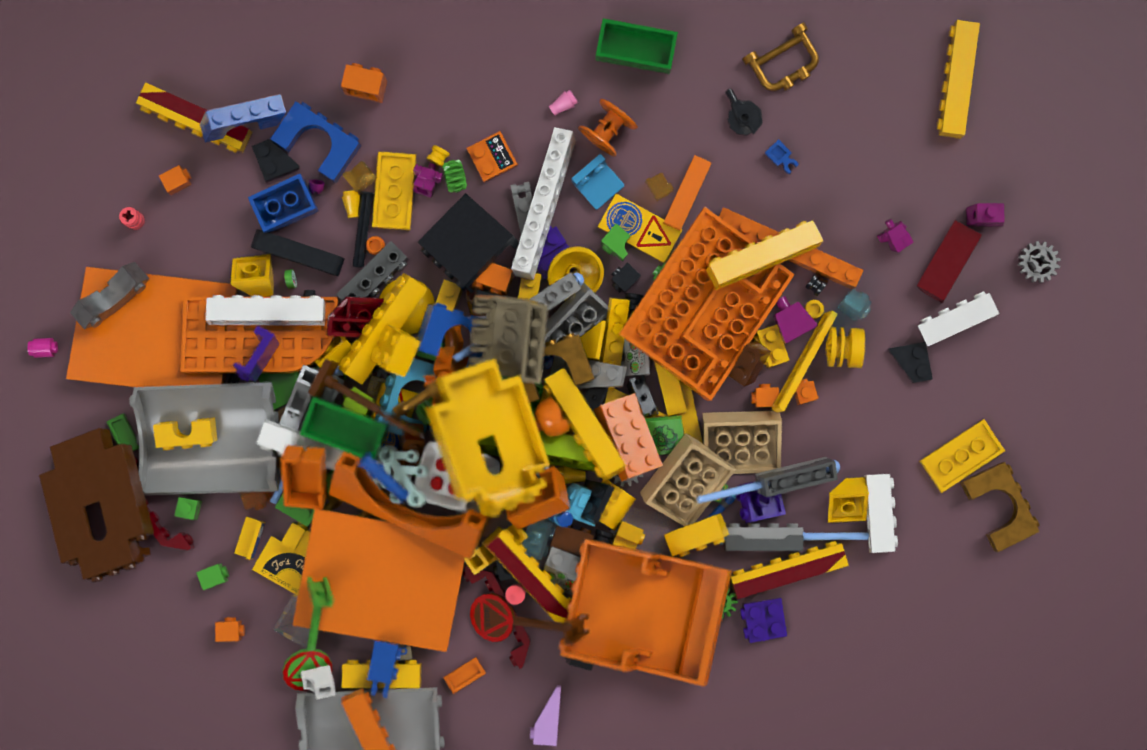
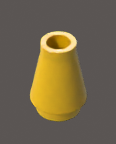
[342,190,360,218]
[557,466,586,484]

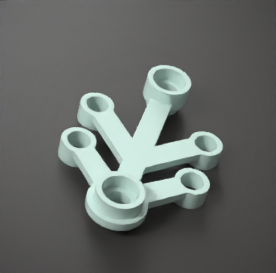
[379,445,429,507]

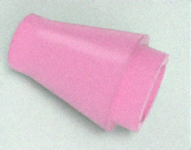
[549,90,578,115]

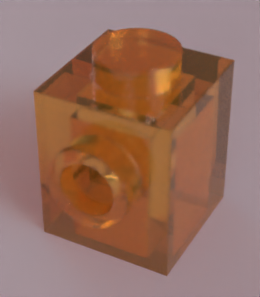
[239,491,271,511]

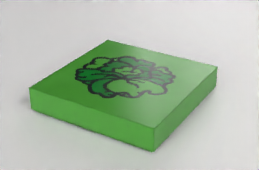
[645,415,684,455]

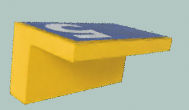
[234,517,265,560]

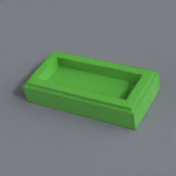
[106,413,139,452]

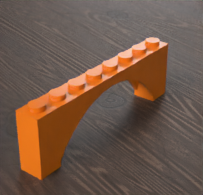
[329,451,487,559]

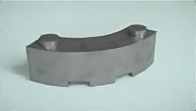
[70,262,149,329]

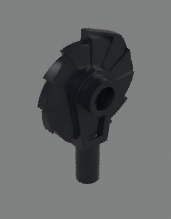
[725,88,762,136]

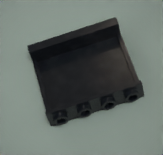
[418,193,519,293]

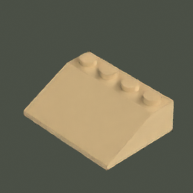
[703,411,782,474]
[640,433,736,526]

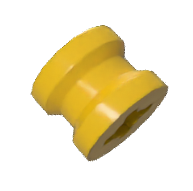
[426,145,450,167]

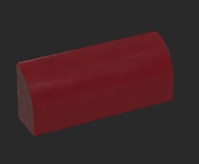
[917,220,982,304]

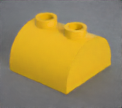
[599,480,636,531]

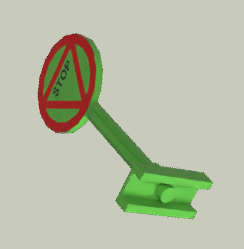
[282,577,334,691]

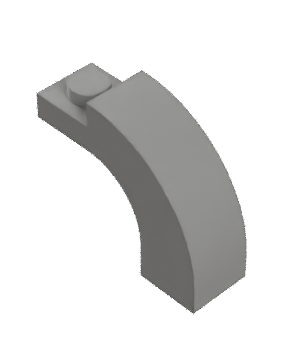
[279,365,319,430]

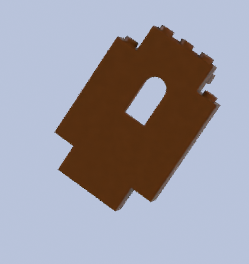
[39,428,154,583]

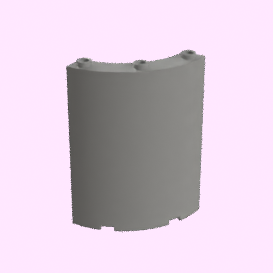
[129,382,281,495]
[296,687,444,750]

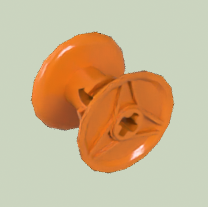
[578,98,638,157]

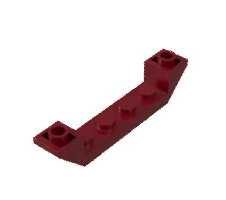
[134,456,195,550]
[462,565,531,669]

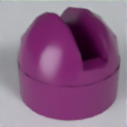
[309,179,325,195]

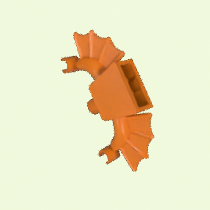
[423,324,469,405]

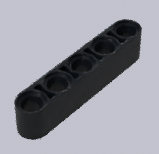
[251,229,345,277]

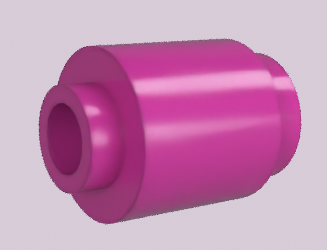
[28,338,58,358]

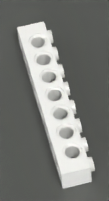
[511,127,576,280]

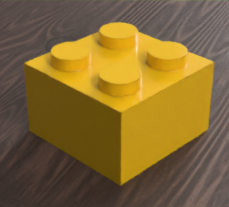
[371,324,421,377]

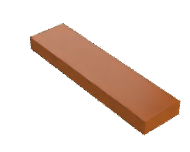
[663,155,712,231]

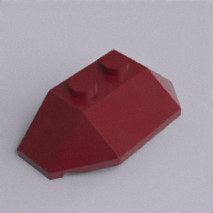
[326,296,402,337]

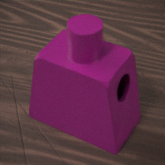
[966,203,1005,227]
[773,296,818,345]

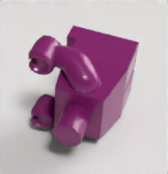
[413,163,443,198]
[877,219,914,253]

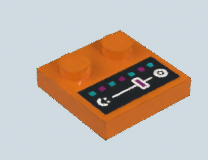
[466,131,518,183]

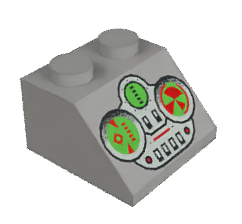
[621,339,649,377]
[543,547,581,596]

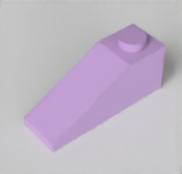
[530,685,561,746]

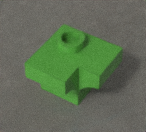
[601,224,631,262]

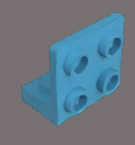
[571,153,624,210]

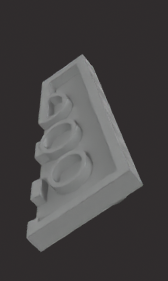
[550,355,627,389]

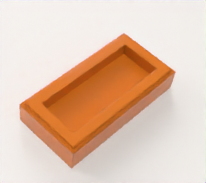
[443,657,486,694]

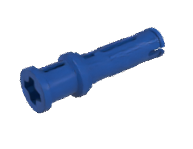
[357,452,409,503]

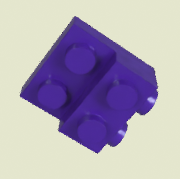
[537,226,569,280]
[736,481,786,523]
[740,598,787,643]

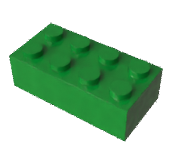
[595,18,678,74]
[299,397,390,461]

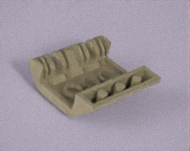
[468,295,548,384]

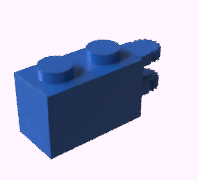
[367,640,402,698]

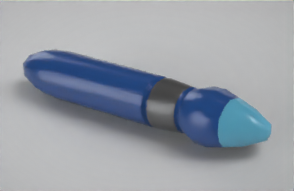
[707,495,736,518]

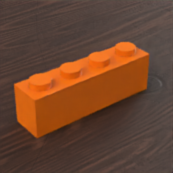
[341,688,396,750]

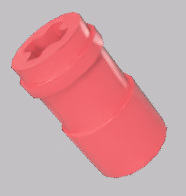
[119,207,145,230]
[506,584,526,605]

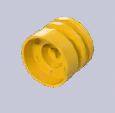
[825,327,865,368]

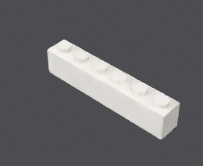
[206,295,326,326]

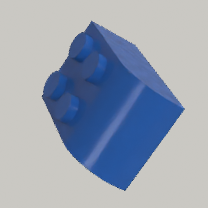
[248,174,319,233]

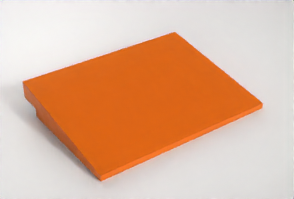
[619,207,795,401]
[66,267,238,387]
[292,509,465,652]

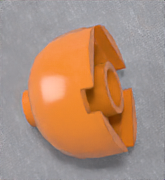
[534,397,570,437]

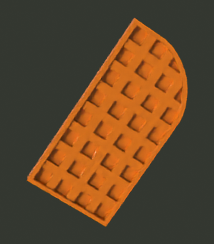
[181,297,339,373]

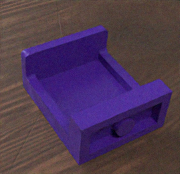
[233,325,279,383]

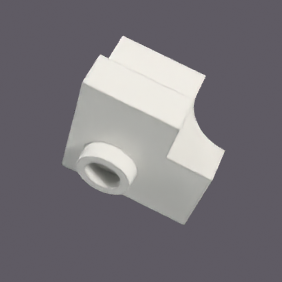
[301,665,336,700]

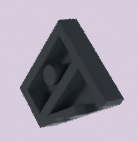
[252,139,300,182]
[888,342,933,383]
[581,480,614,523]

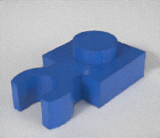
[764,139,799,174]

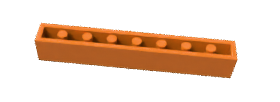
[719,207,864,290]

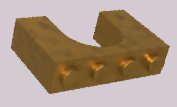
[522,333,595,403]
[960,462,1040,552]

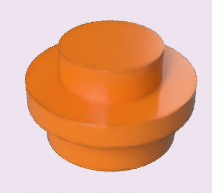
[366,236,385,255]

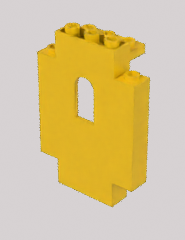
[425,359,550,517]

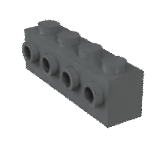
[336,241,409,300]

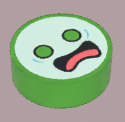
[284,269,297,289]

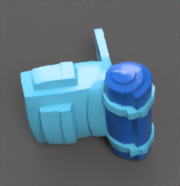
[548,483,595,527]

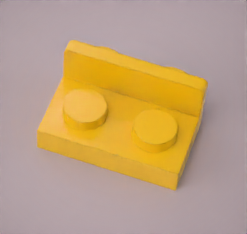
[753,324,790,368]

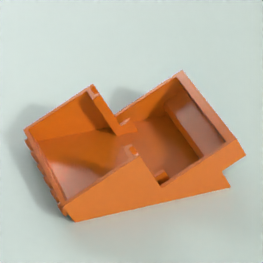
[559,539,732,686]

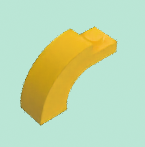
[464,525,528,575]

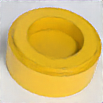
[804,300,824,319]

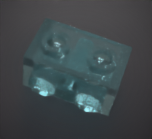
[837,289,872,321]

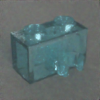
[522,520,556,560]

